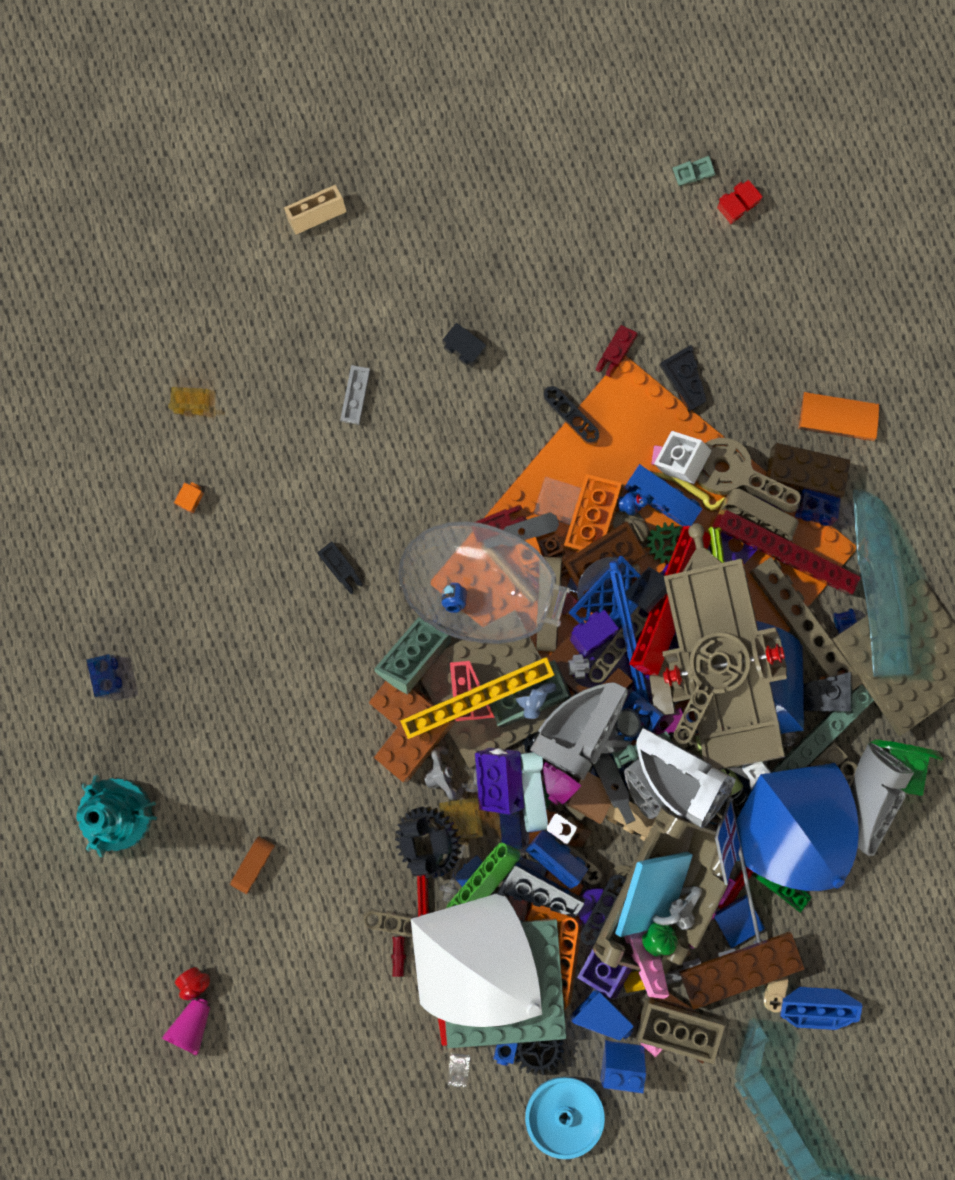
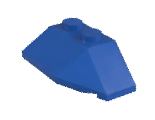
[780,987,862,1030]

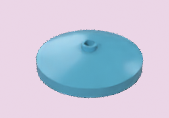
[525,1077,605,1159]

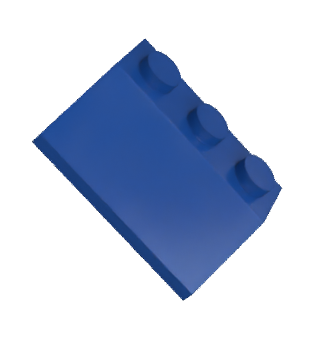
[525,830,588,889]

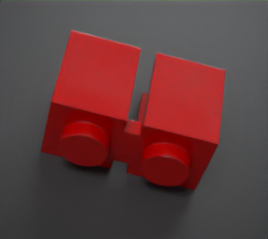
[717,180,763,224]

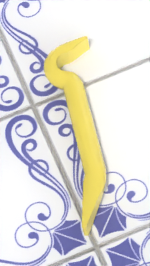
[653,473,725,511]

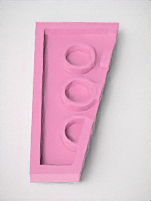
[618,920,669,999]

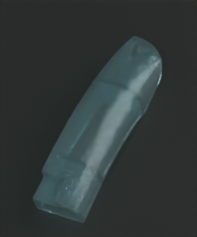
[853,490,914,677]

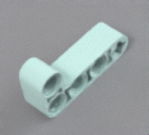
[520,752,548,832]

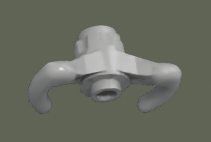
[424,746,464,801]
[652,886,702,930]

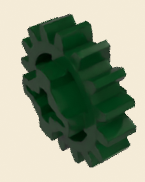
[646,522,681,564]

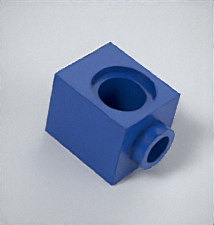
[494,1043,518,1066]

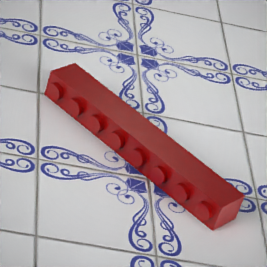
[629,526,711,676]

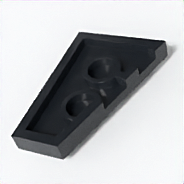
[659,344,706,412]

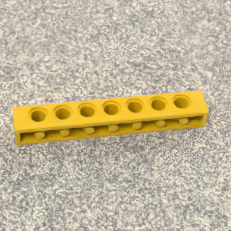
[400,657,554,739]

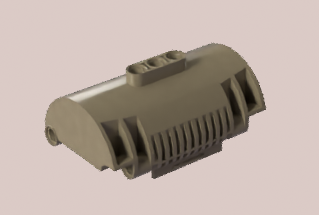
[593,805,728,974]

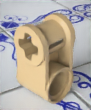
[764,976,788,1012]

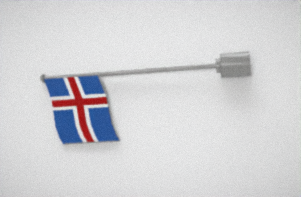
[715,797,764,945]

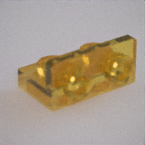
[168,387,210,415]

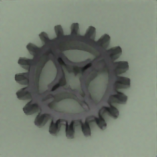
[514,1040,564,1075]

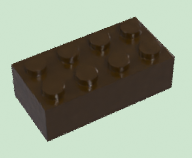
[766,443,850,502]

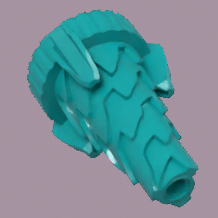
[76,775,157,857]

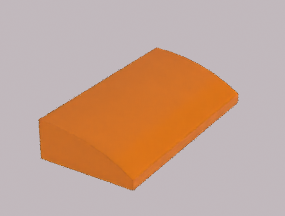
[798,392,879,441]
[564,474,624,551]

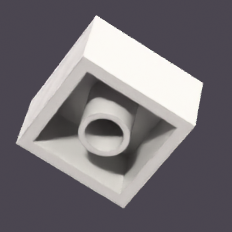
[654,431,712,484]

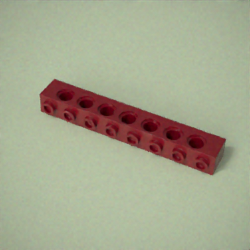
[712,510,861,595]

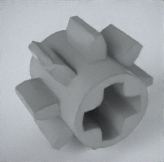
[568,654,590,679]

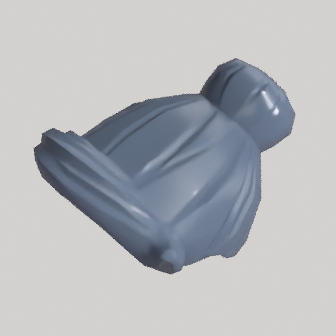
[515,683,556,719]

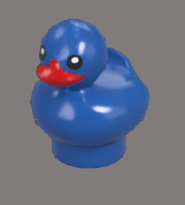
[618,492,649,516]

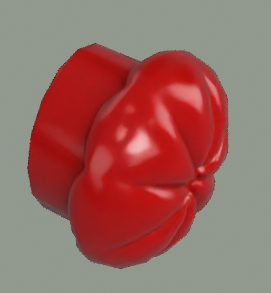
[175,967,210,1001]

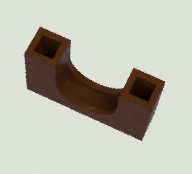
[547,634,633,696]

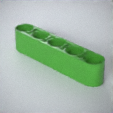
[447,843,520,908]

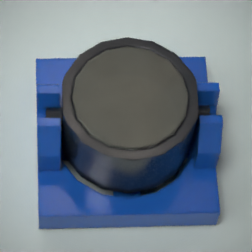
[616,691,664,741]

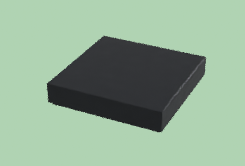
[626,567,667,613]

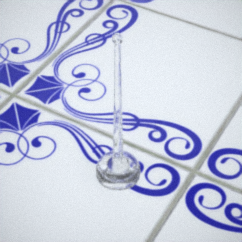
[439,822,473,903]

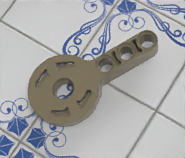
[697,438,800,513]
[674,632,751,744]

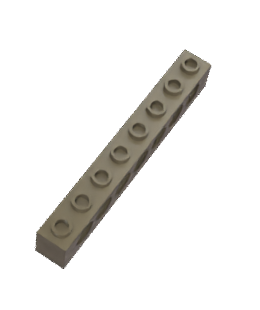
[749,557,862,690]

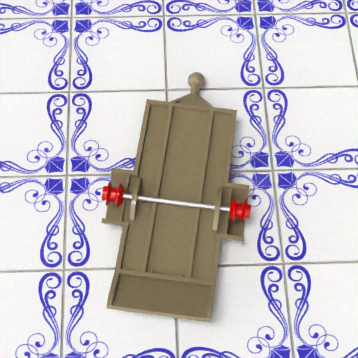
[663,523,787,771]

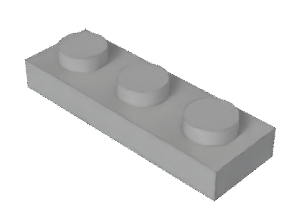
[340,365,370,425]

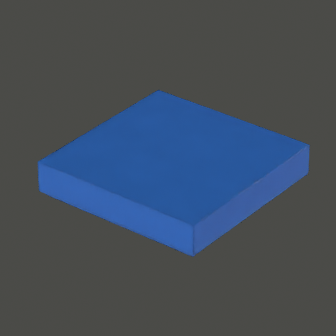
[714,895,765,948]

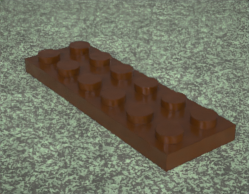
[679,931,804,1010]

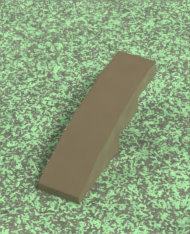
[649,659,676,715]

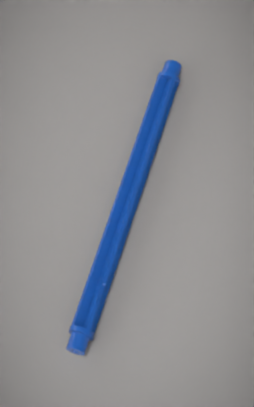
[609,561,650,703]

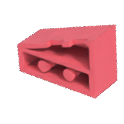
[450,661,495,721]

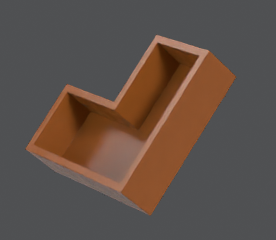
[368,681,456,782]

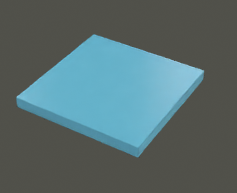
[615,852,693,937]

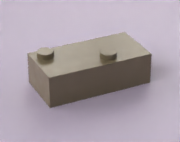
[635,998,725,1064]

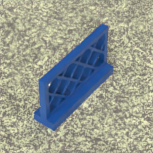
[568,556,641,628]

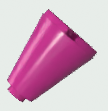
[162,997,210,1056]

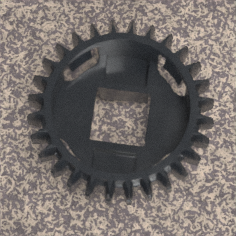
[395,806,462,879]

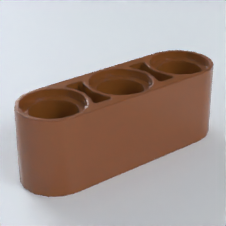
[230,836,275,895]

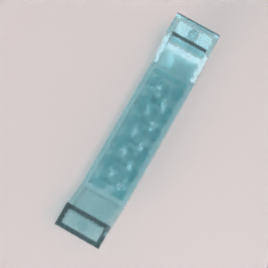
[734,1018,854,1180]

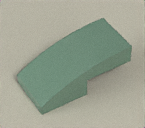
[673,156,716,186]

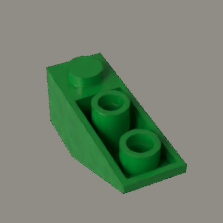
[752,872,812,913]

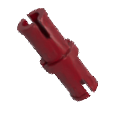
[391,936,406,977]

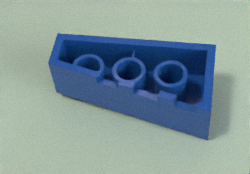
[624,464,702,527]

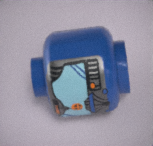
[441,583,467,613]

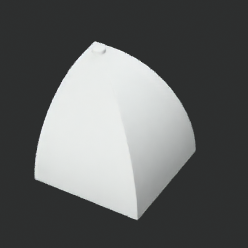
[411,894,542,1027]

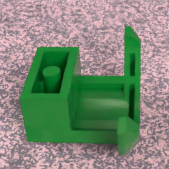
[870,739,944,796]

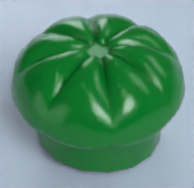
[642,922,678,957]

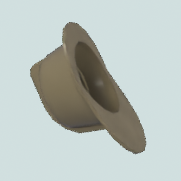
[613,510,651,549]

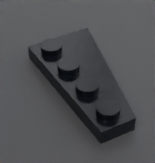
[803,672,853,711]
[497,862,585,918]

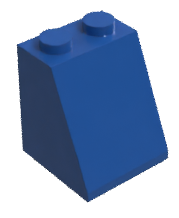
[570,989,634,1041]
[600,1040,646,1093]

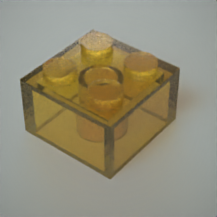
[439,797,483,840]

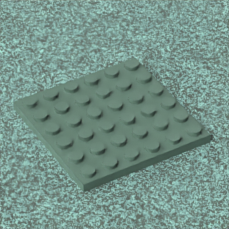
[445,919,566,1048]

